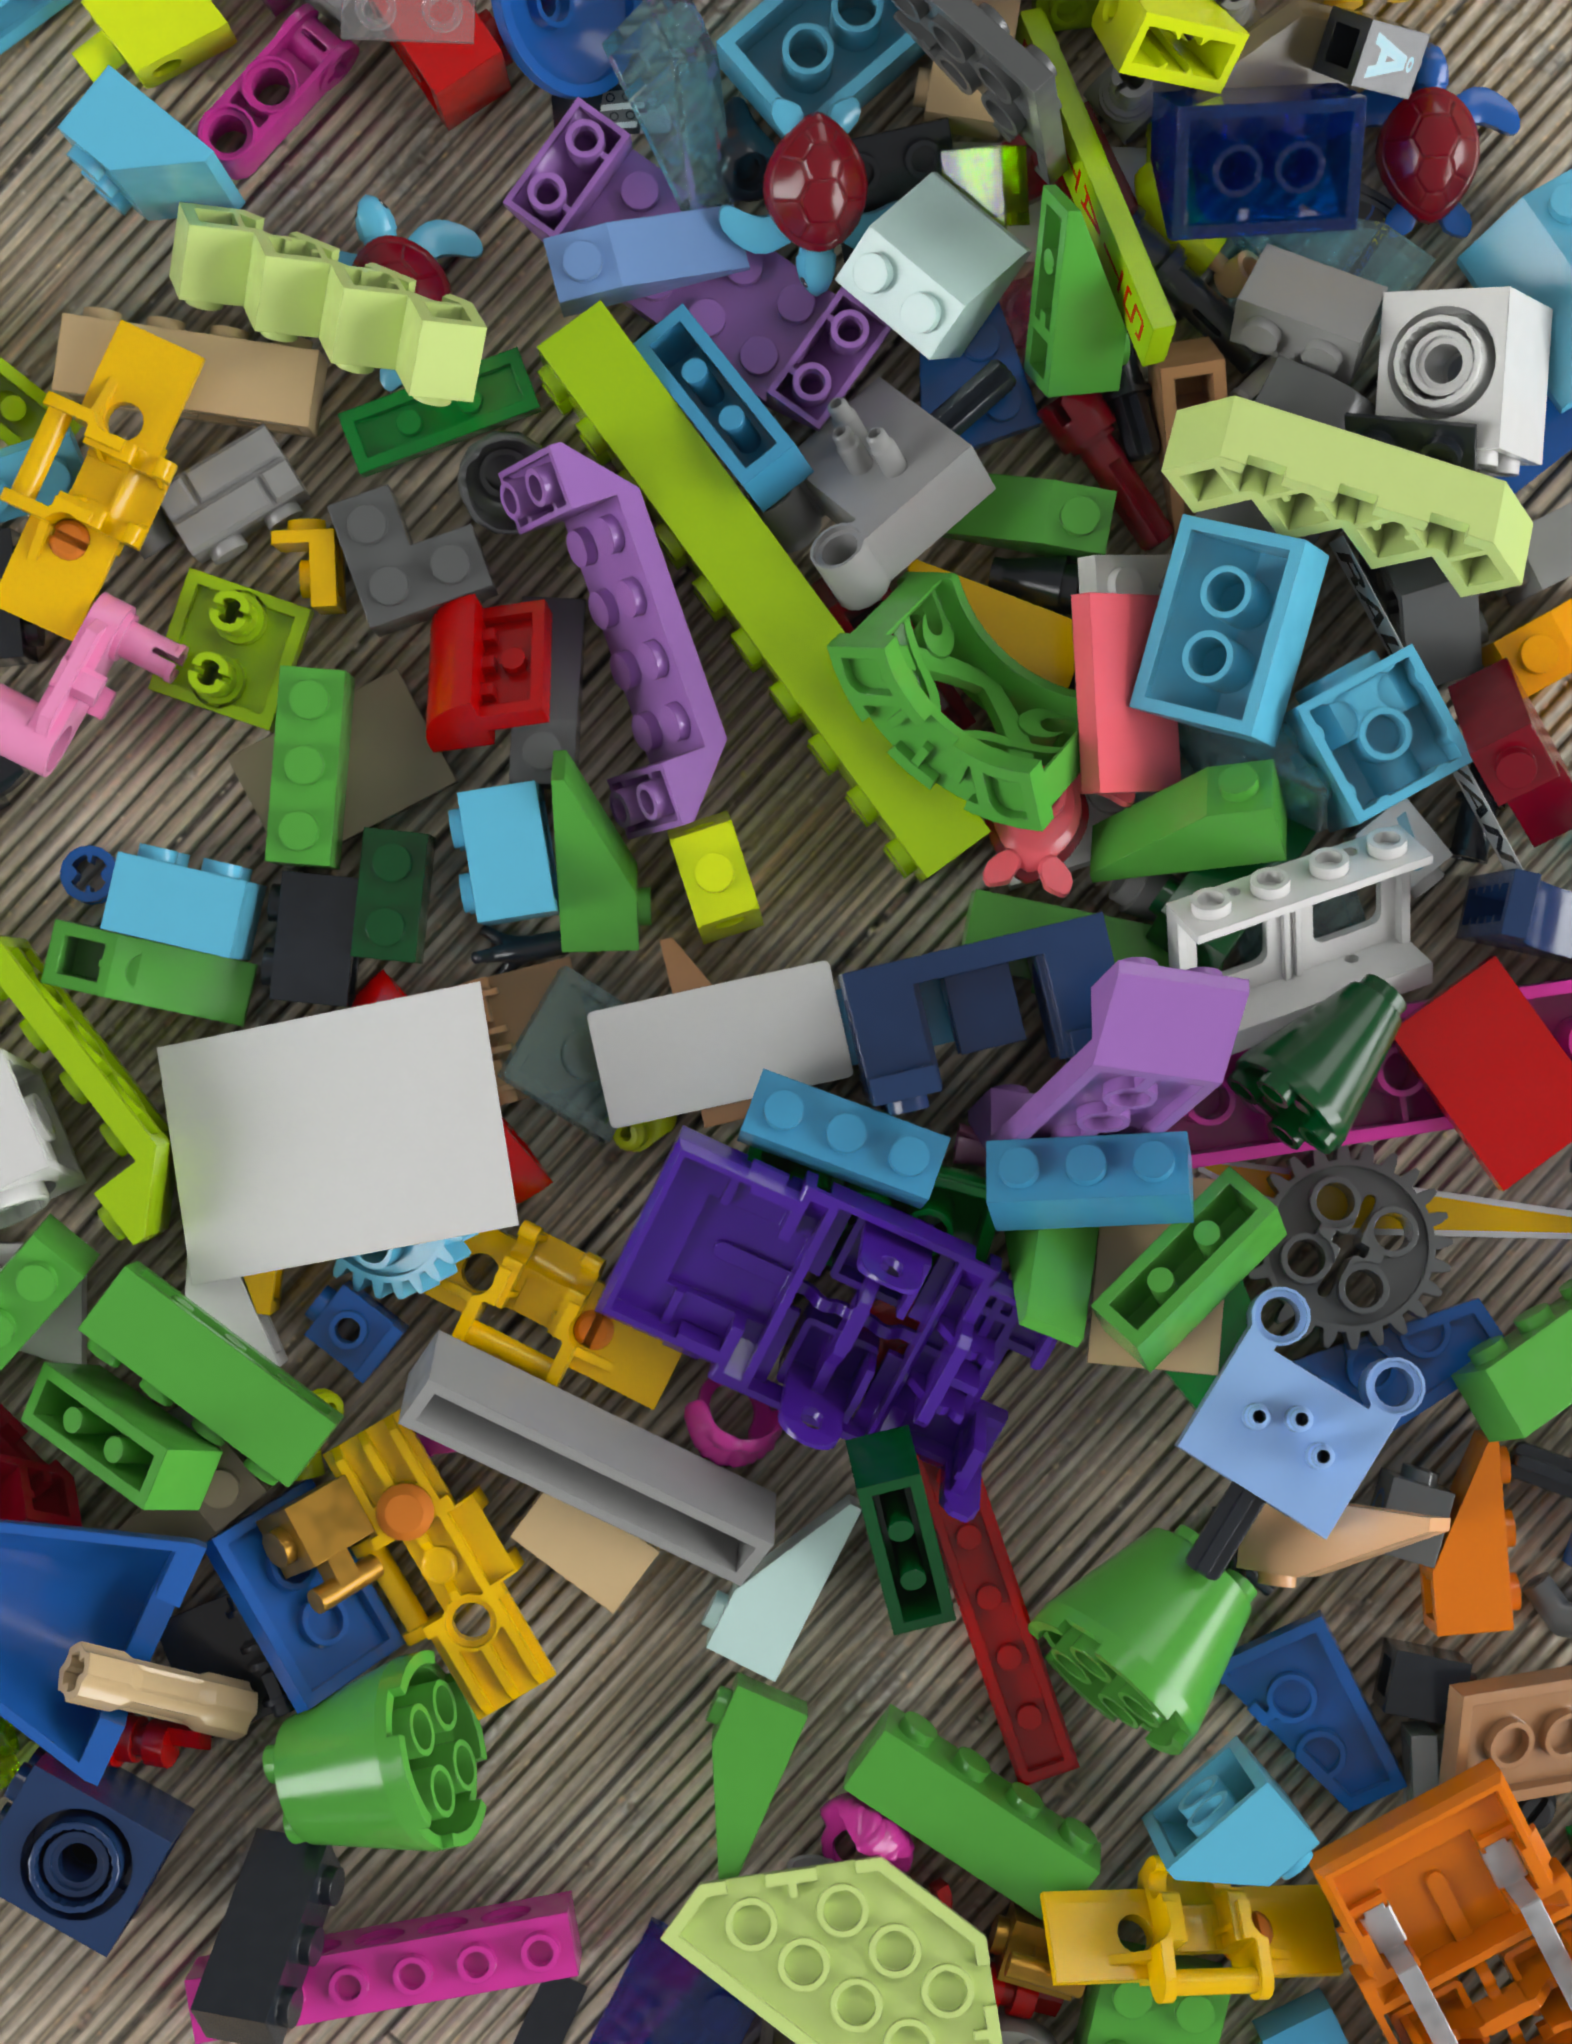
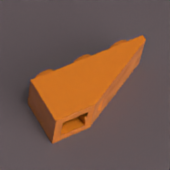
[1419,1430,1522,1637]

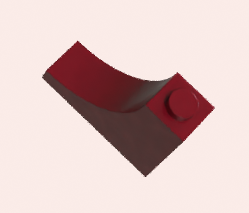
[1448,657,1572,848]

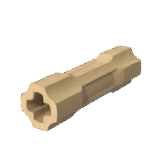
[58,1641,258,1740]

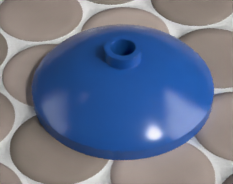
[491,0,643,99]

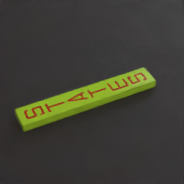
[1015,7,1176,367]

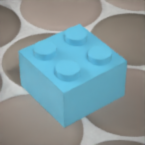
[448,780,559,926]
[100,843,267,960]

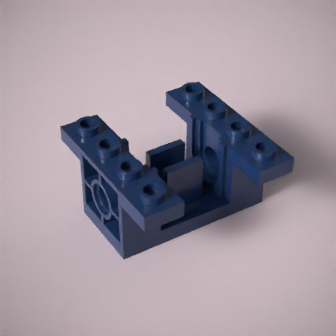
[837,912,1115,1116]

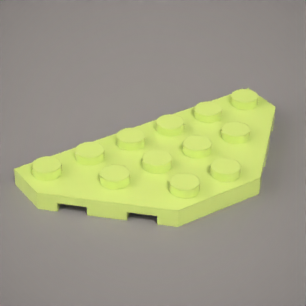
[660,1855,1003,2044]

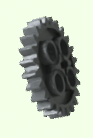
[1246,1144,1453,1350]

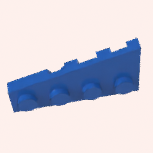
[1291,1298,1505,1432]

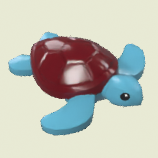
[718,96,898,297]
[338,194,483,393]

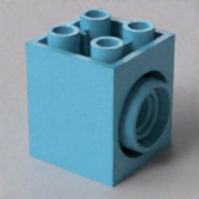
[1278,644,1473,833]

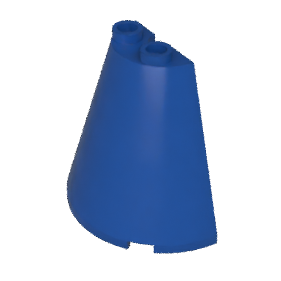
[0,1519,207,1786]

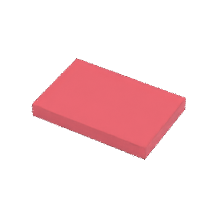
[1071,592,1181,794]

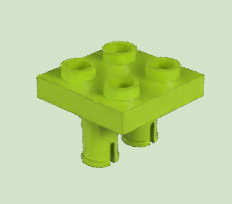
[148,567,315,733]

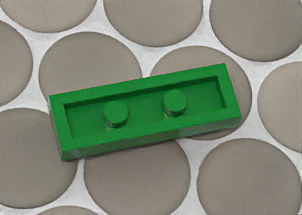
[337,347,542,478]

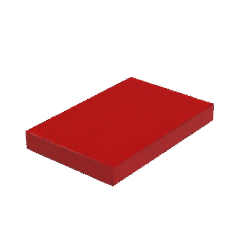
[1393,956,1572,1191]

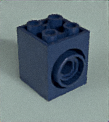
[0,1746,195,1958]

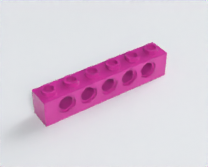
[184,1890,583,2044]

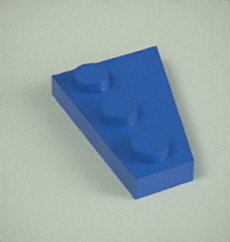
[919,301,1042,450]
[1220,1609,1408,1812]

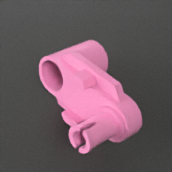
[0,592,189,777]

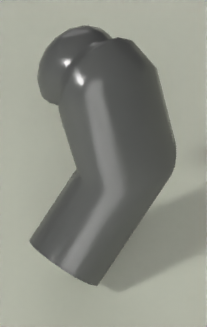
[1522,1572,1572,1639]

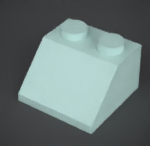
[835,172,1032,360]

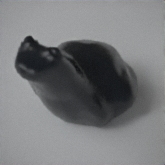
[712,97,776,202]

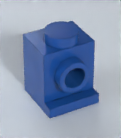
[304,1280,410,1383]

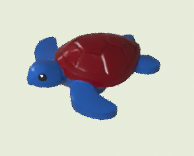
[1331,43,1520,240]

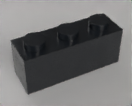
[190,1828,345,2044]

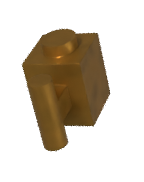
[256,1474,384,1614]
[988,1900,1085,2001]

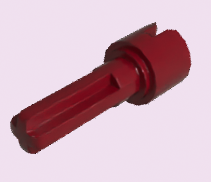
[1036,393,1173,551]

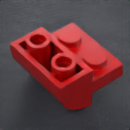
[426,594,552,753]

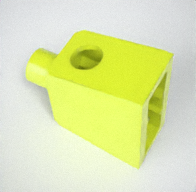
[71,0,238,89]
[1091,0,1250,94]
[667,811,764,945]

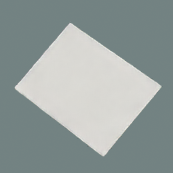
[157,981,519,1286]

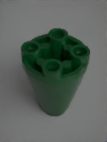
[1227,974,1407,1154]

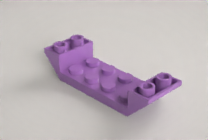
[503,97,892,432]
[498,442,727,840]
[968,957,1250,1151]

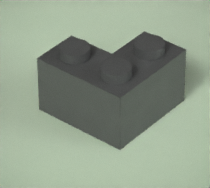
[327,484,499,637]
[1359,552,1489,686]

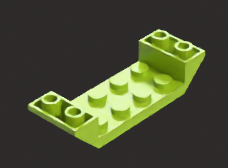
[0,935,176,1246]

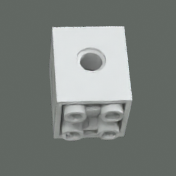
[1375,286,1553,477]
[0,1048,87,1229]

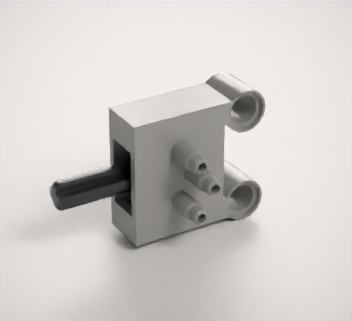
[743,359,1017,610]

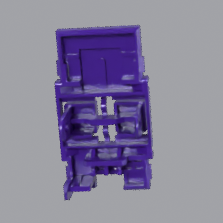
[595,1125,1058,1523]

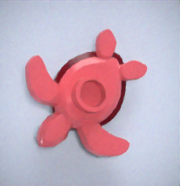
[983,746,1136,898]

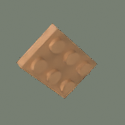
[1439,1665,1572,1802]

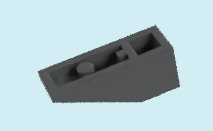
[509,596,587,789]

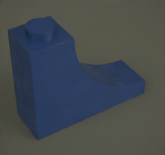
[1456,868,1572,964]

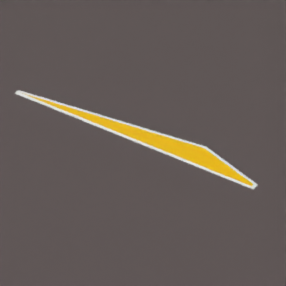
[1198,1161,1572,1239]

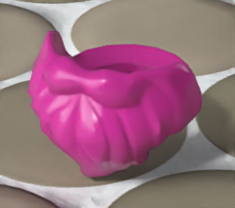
[684,1377,783,1468]
[820,1792,915,1872]

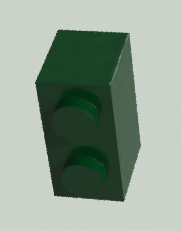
[350,827,436,964]

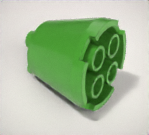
[1028,1525,1257,1755]
[262,1650,487,1852]

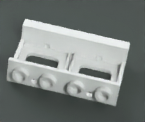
[1166,824,1433,1055]

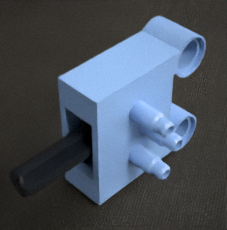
[1174,1287,1425,1581]

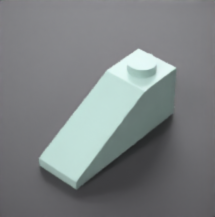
[701,1494,862,1682]

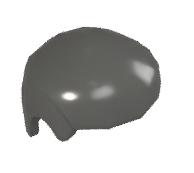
[458,431,543,535]

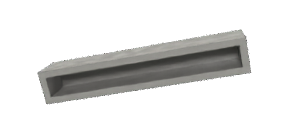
[398,1330,776,1586]

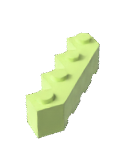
[169,202,487,407]
[1161,395,1533,597]

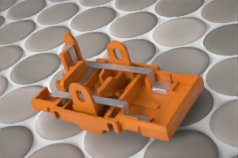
[1308,1757,1572,2044]

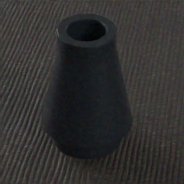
[988,556,1079,615]

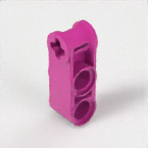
[197,3,360,180]

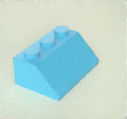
[58,65,246,221]
[1456,169,1572,414]
[1129,514,1329,748]
[1142,1735,1320,1887]

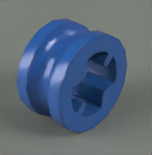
[60,845,116,905]

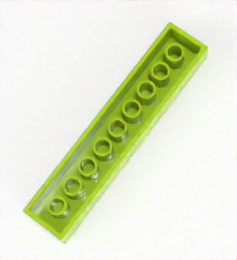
[536,300,991,883]

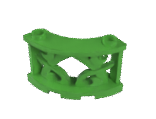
[827,572,1080,831]

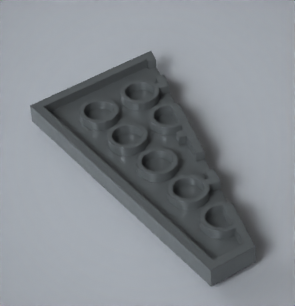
[891,0,1069,185]

